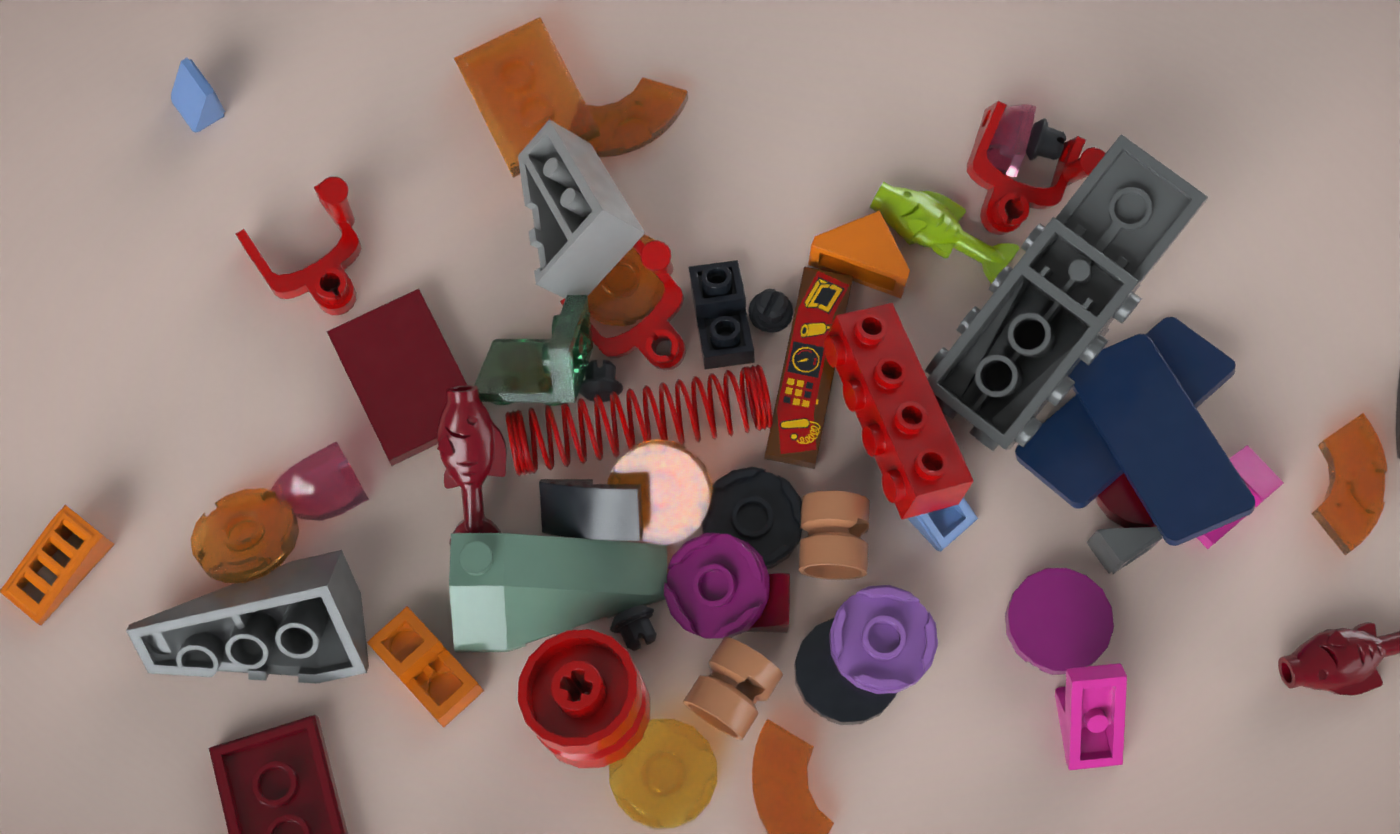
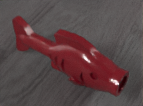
[437,385,507,544]
[1278,622,1400,696]

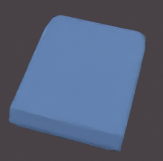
[171,57,225,133]
[907,497,978,552]

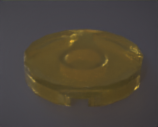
[609,719,717,830]

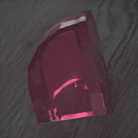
[987,104,1037,177]
[271,441,369,521]

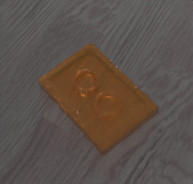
[454,17,601,178]

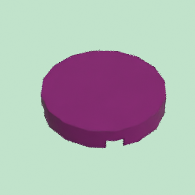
[664,533,770,639]
[1005,568,1114,675]

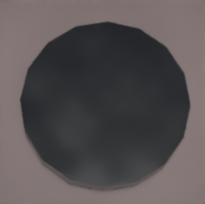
[700,467,803,569]
[794,618,897,725]

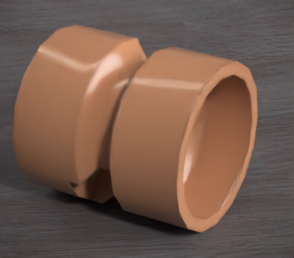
[799,491,870,580]
[683,637,783,740]

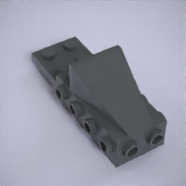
[925,134,1208,451]

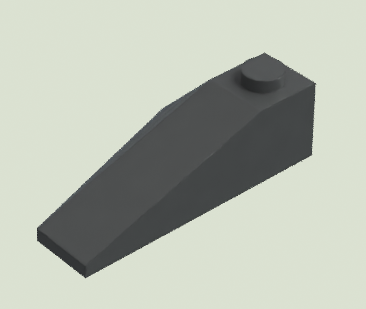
[126,550,369,684]

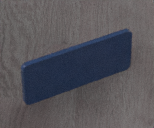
[1015,317,1236,509]
[1068,334,1255,546]

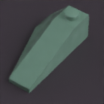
[449,533,667,652]

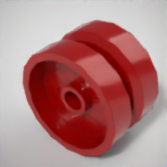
[518,629,650,768]

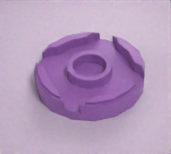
[829,585,938,694]

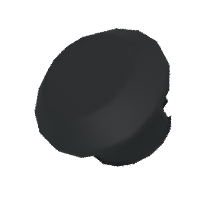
[1025,118,1066,161]
[748,289,793,333]
[577,360,623,402]
[610,604,657,651]

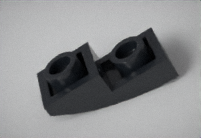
[689,260,755,370]
[539,479,643,541]

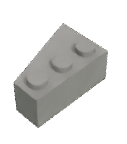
[518,120,645,305]

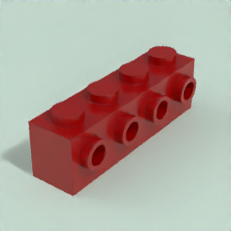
[824,303,974,520]

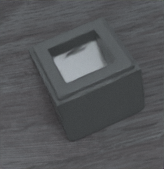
[1087,527,1162,574]

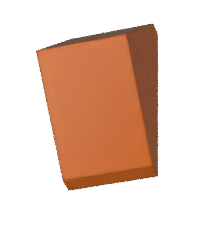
[808,210,910,299]

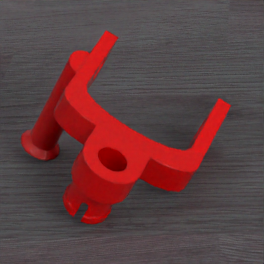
[967,101,1106,235]
[236,177,362,315]
[560,239,686,370]

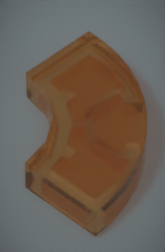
[570,77,688,157]
[1312,413,1388,555]
[751,719,834,834]

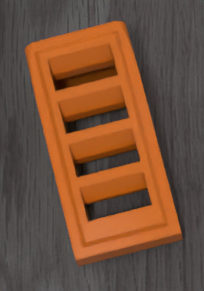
[0,505,114,625]

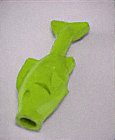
[869,182,1020,284]

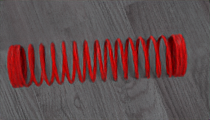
[505,364,773,477]

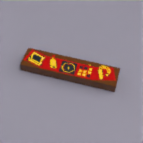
[764,267,853,469]

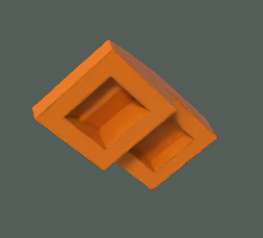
[367,606,484,728]

